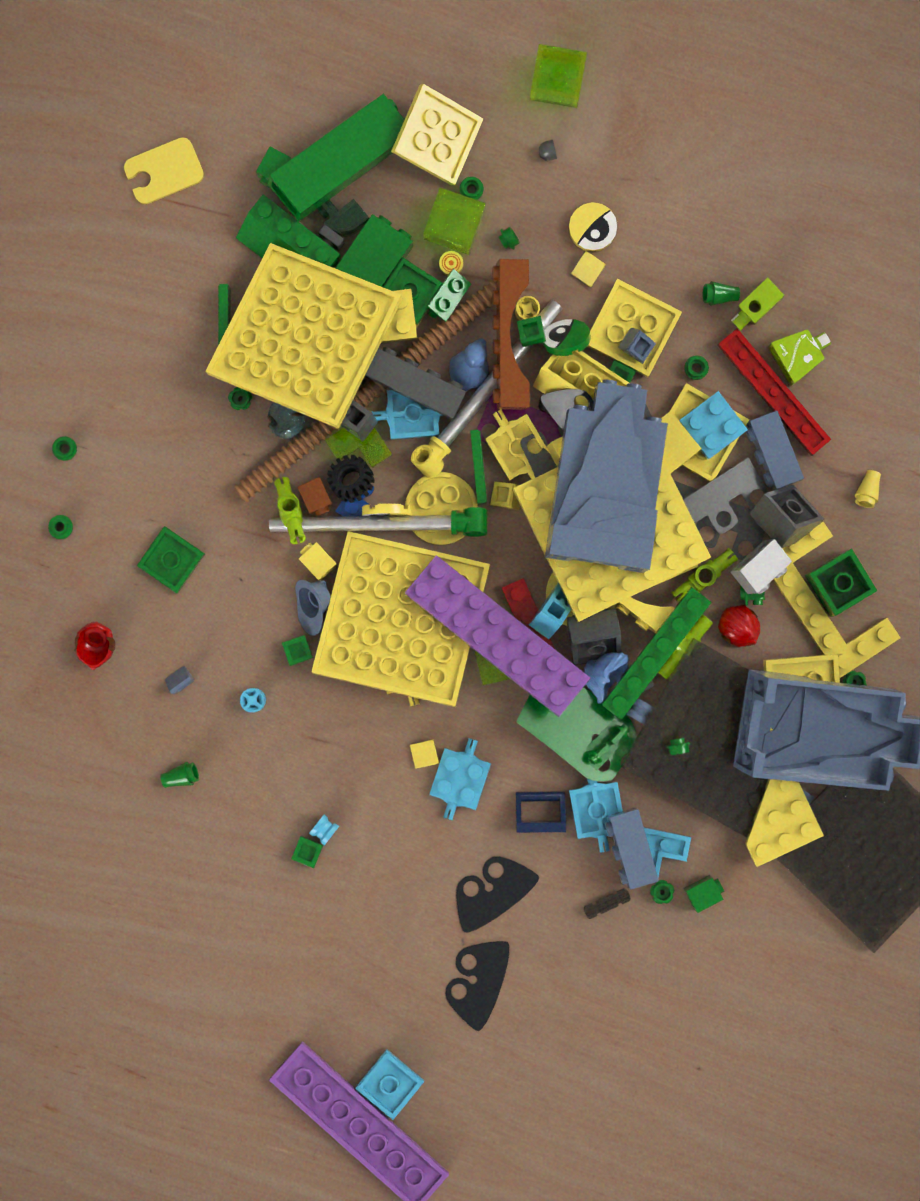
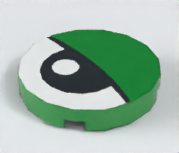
[543,319,591,356]

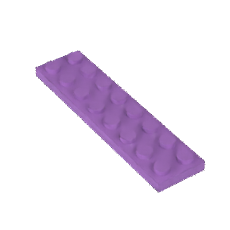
[405,555,590,717]
[269,1041,449,1201]

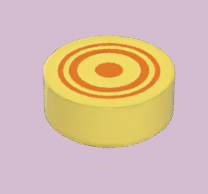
[439,251,463,276]

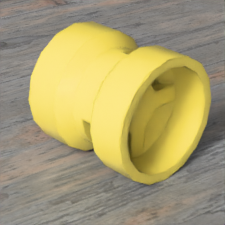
[515,296,540,321]

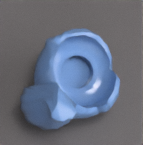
[449,338,489,391]
[584,652,629,704]

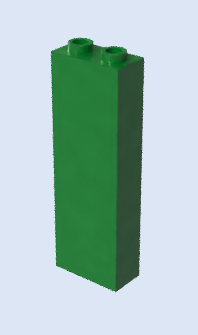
[268,93,406,222]
[335,214,413,287]

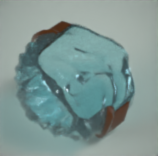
[267,402,305,440]

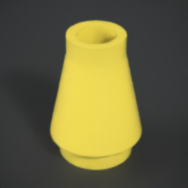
[854,470,881,508]

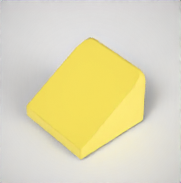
[571,251,605,287]
[490,481,520,510]
[410,739,439,769]

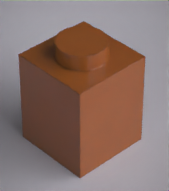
[297,477,333,517]

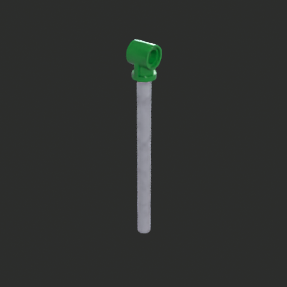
[269,507,488,537]

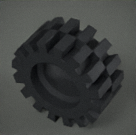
[327,455,375,503]

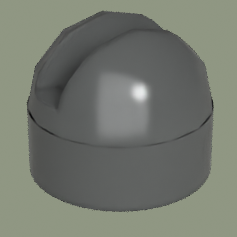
[539,140,557,161]

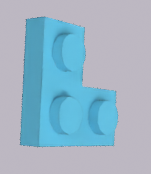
[644,827,691,877]

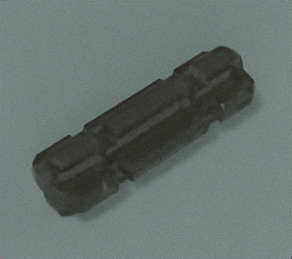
[584,888,631,919]

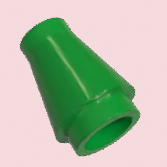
[702,281,740,306]
[160,762,199,788]

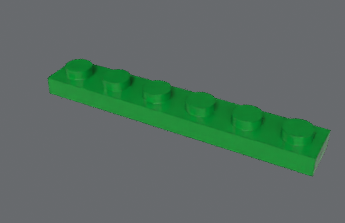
[602,587,712,720]

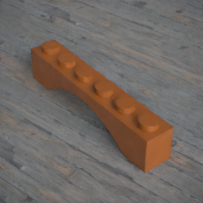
[492,259,530,410]

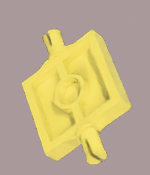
[485,409,550,481]

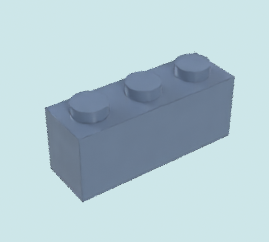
[746,411,804,491]
[605,808,659,890]

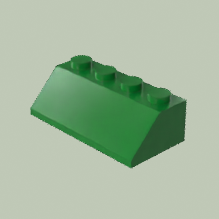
[236,194,341,268]

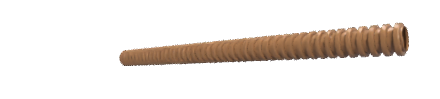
[234,280,496,502]

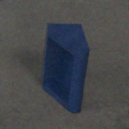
[516,792,566,833]

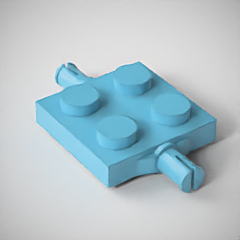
[371,390,443,440]
[429,738,491,820]
[569,779,623,852]

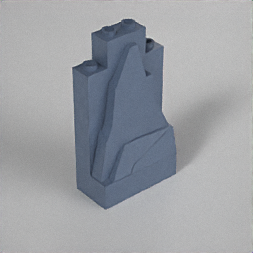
[545,379,668,573]
[733,669,920,791]

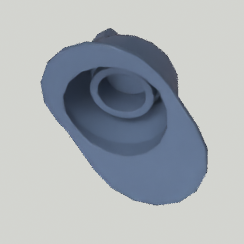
[295,579,331,635]

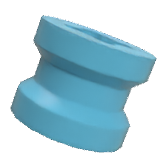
[240,688,266,713]
[309,814,339,846]

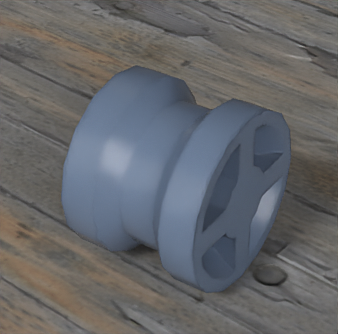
[626,699,655,725]

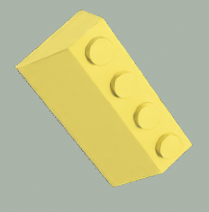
[533,349,629,407]

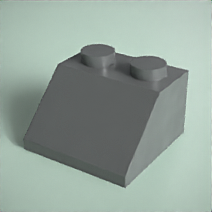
[749,485,824,548]
[567,609,622,666]

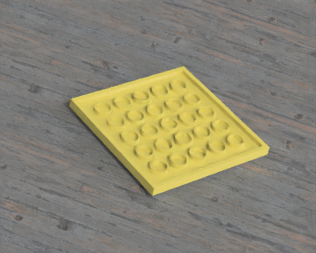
[206,243,403,429]
[513,460,711,622]
[312,531,490,707]

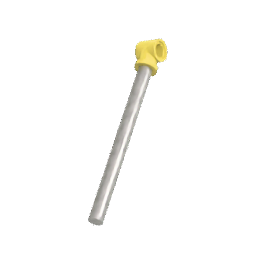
[411,300,562,478]

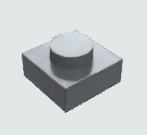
[319,224,345,251]

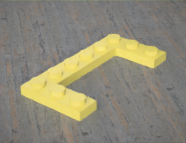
[773,522,901,678]

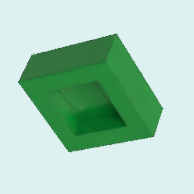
[517,316,546,347]
[609,360,637,383]
[282,635,313,666]
[291,836,323,868]

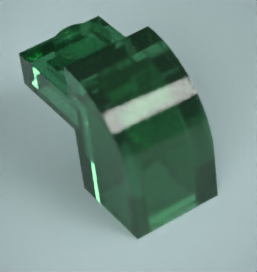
[317,199,369,237]

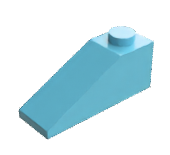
[529,583,571,639]

